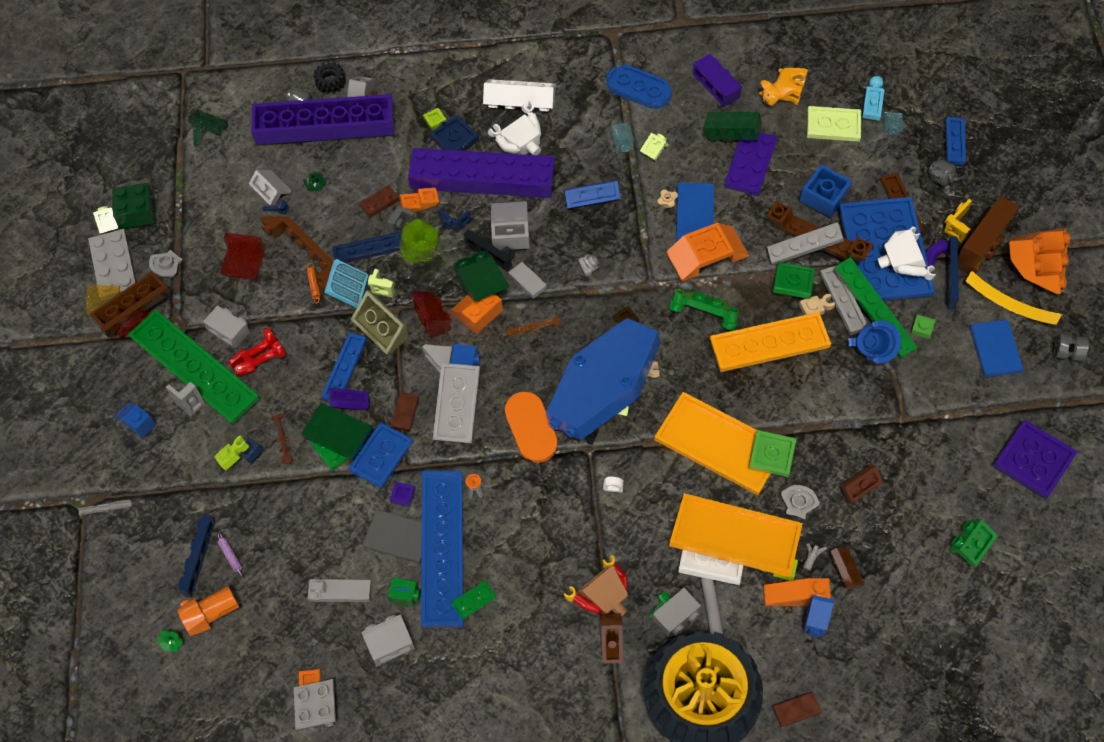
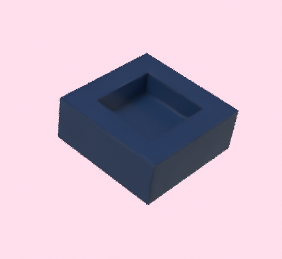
[239,437,263,464]

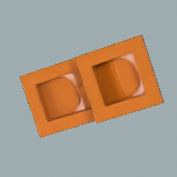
[399,188,439,212]

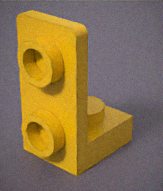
[944,199,972,243]

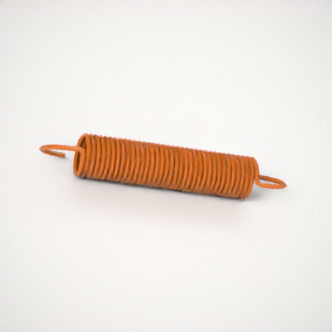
[307,263,321,304]

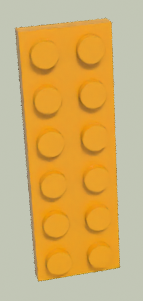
[709,312,831,372]

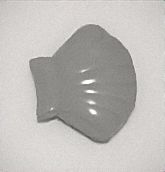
[149,250,183,278]
[781,485,820,519]

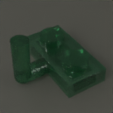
[188,110,228,146]

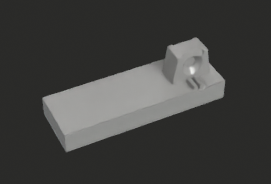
[308,579,372,602]

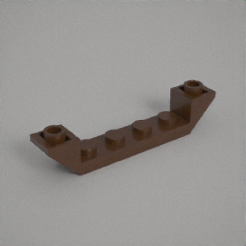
[766,201,874,262]
[260,216,334,292]

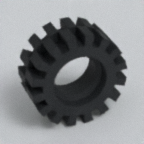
[313,61,346,94]

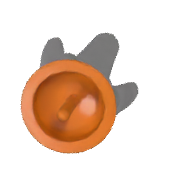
[465,474,485,499]

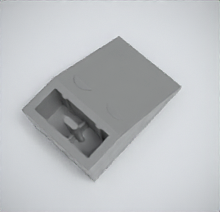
[491,201,530,250]

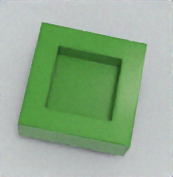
[911,315,935,339]

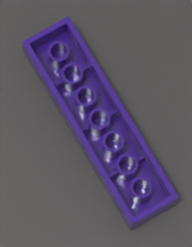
[251,94,395,145]
[408,148,555,198]

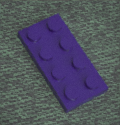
[724,132,778,196]

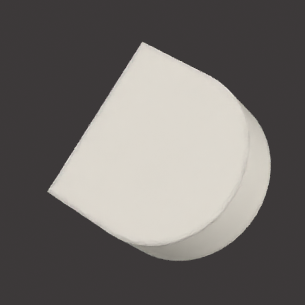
[603,477,624,492]

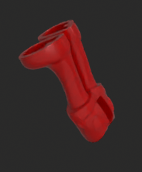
[228,327,286,376]

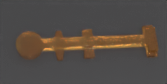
[507,315,560,337]

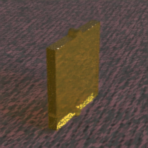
[85,285,120,316]

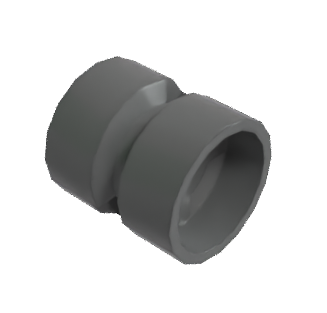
[1054,333,1089,362]

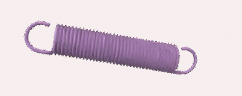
[218,533,242,576]

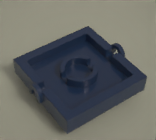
[430,115,479,151]

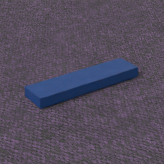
[321,332,367,402]

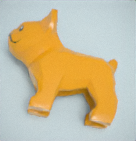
[759,68,808,106]

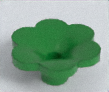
[156,630,183,652]

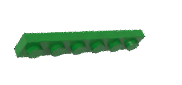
[834,257,918,359]

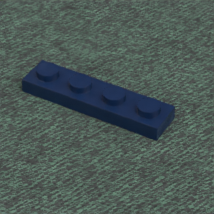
[178,514,215,598]

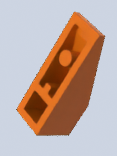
[764,578,831,606]

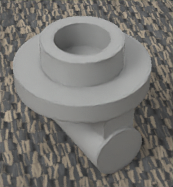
[578,254,598,276]

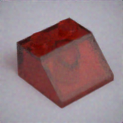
[411,291,452,339]

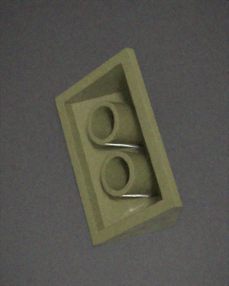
[350,290,409,355]

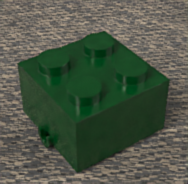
[112,183,157,229]

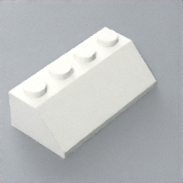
[483,79,556,111]

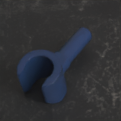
[263,200,289,214]

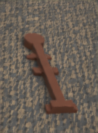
[271,414,292,464]

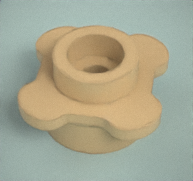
[658,190,678,208]

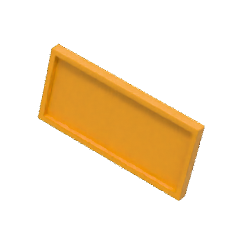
[654,392,771,496]
[669,493,803,577]

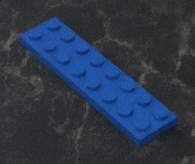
[421,471,463,628]

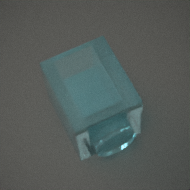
[611,122,634,153]

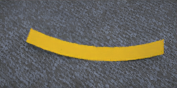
[966,271,1062,325]

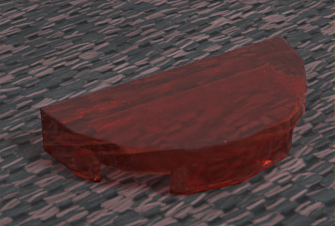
[117,311,150,339]

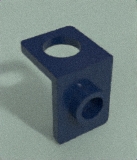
[438,209,471,233]

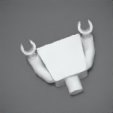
[488,101,541,155]
[877,227,936,280]

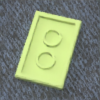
[807,106,861,142]

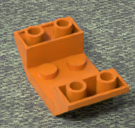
[666,223,749,282]

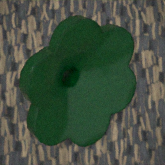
[304,173,327,192]

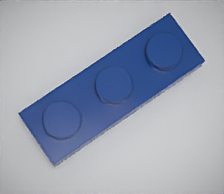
[945,117,966,166]
[564,180,620,208]

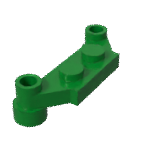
[669,289,739,330]

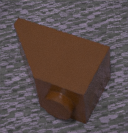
[600,613,623,664]

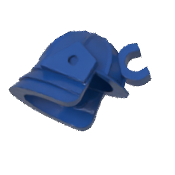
[848,321,901,363]

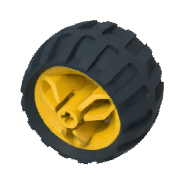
[644,630,763,742]

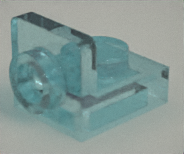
[883,112,904,134]

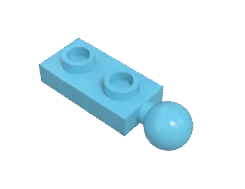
[862,76,885,121]

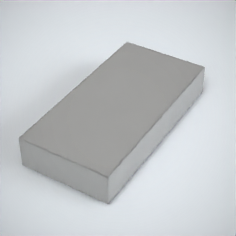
[508,262,547,299]

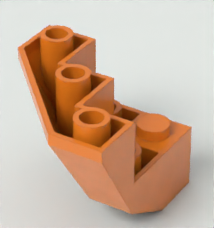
[1009,228,1070,294]

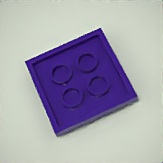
[993,419,1078,499]

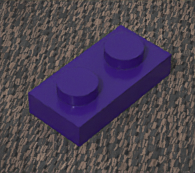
[328,387,369,410]

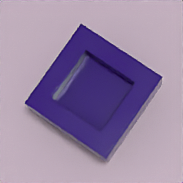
[390,482,415,507]

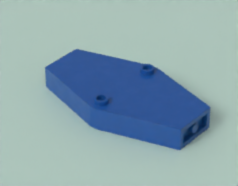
[546,318,661,440]

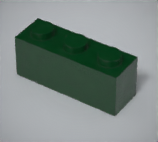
[704,112,762,141]

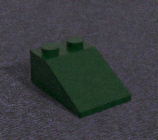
[453,250,509,302]

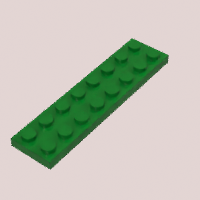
[128,310,260,425]

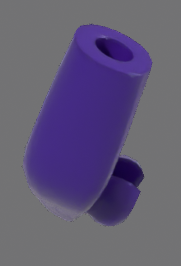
[925,240,949,266]

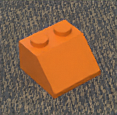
[450,294,503,335]

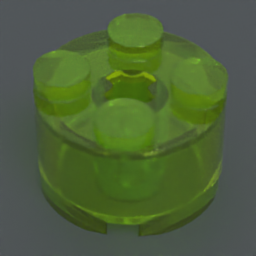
[399,219,438,263]

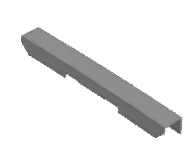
[78,500,132,516]

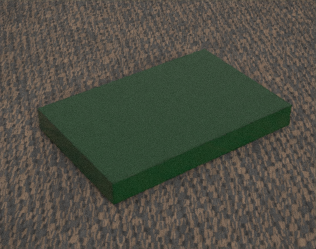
[301,403,372,461]

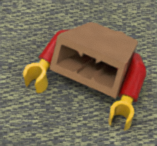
[564,555,628,616]

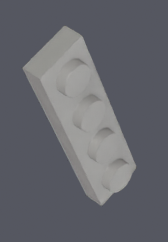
[767,222,844,265]
[820,266,867,336]

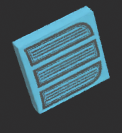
[324,259,368,308]

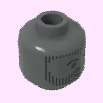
[929,159,957,186]

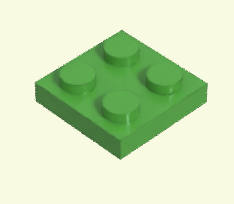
[749,430,796,477]

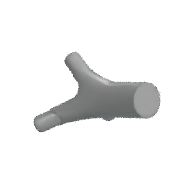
[802,544,827,571]

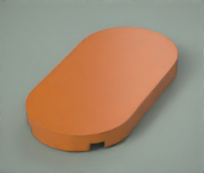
[505,392,557,463]

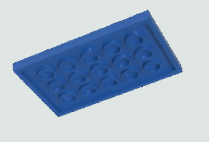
[838,197,935,301]

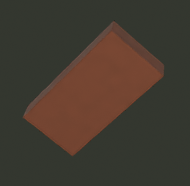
[391,392,419,432]
[773,692,822,728]

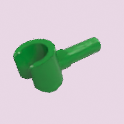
[648,592,671,619]

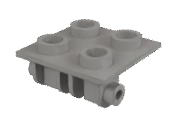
[294,679,336,730]

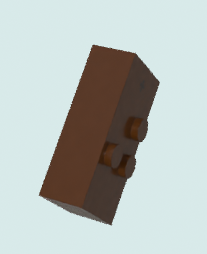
[958,196,1020,274]

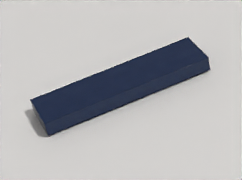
[332,231,407,263]
[947,236,959,310]

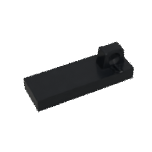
[464,229,515,272]

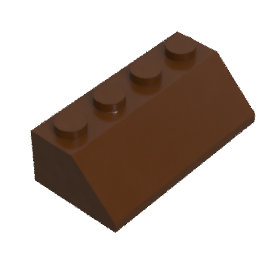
[90,272,170,337]

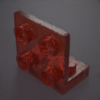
[220,232,265,280]

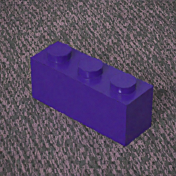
[692,54,742,107]

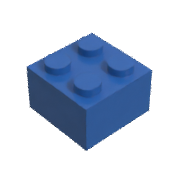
[800,164,853,218]

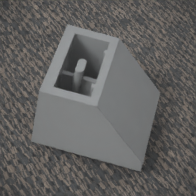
[361,614,415,666]

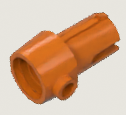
[177,586,239,636]

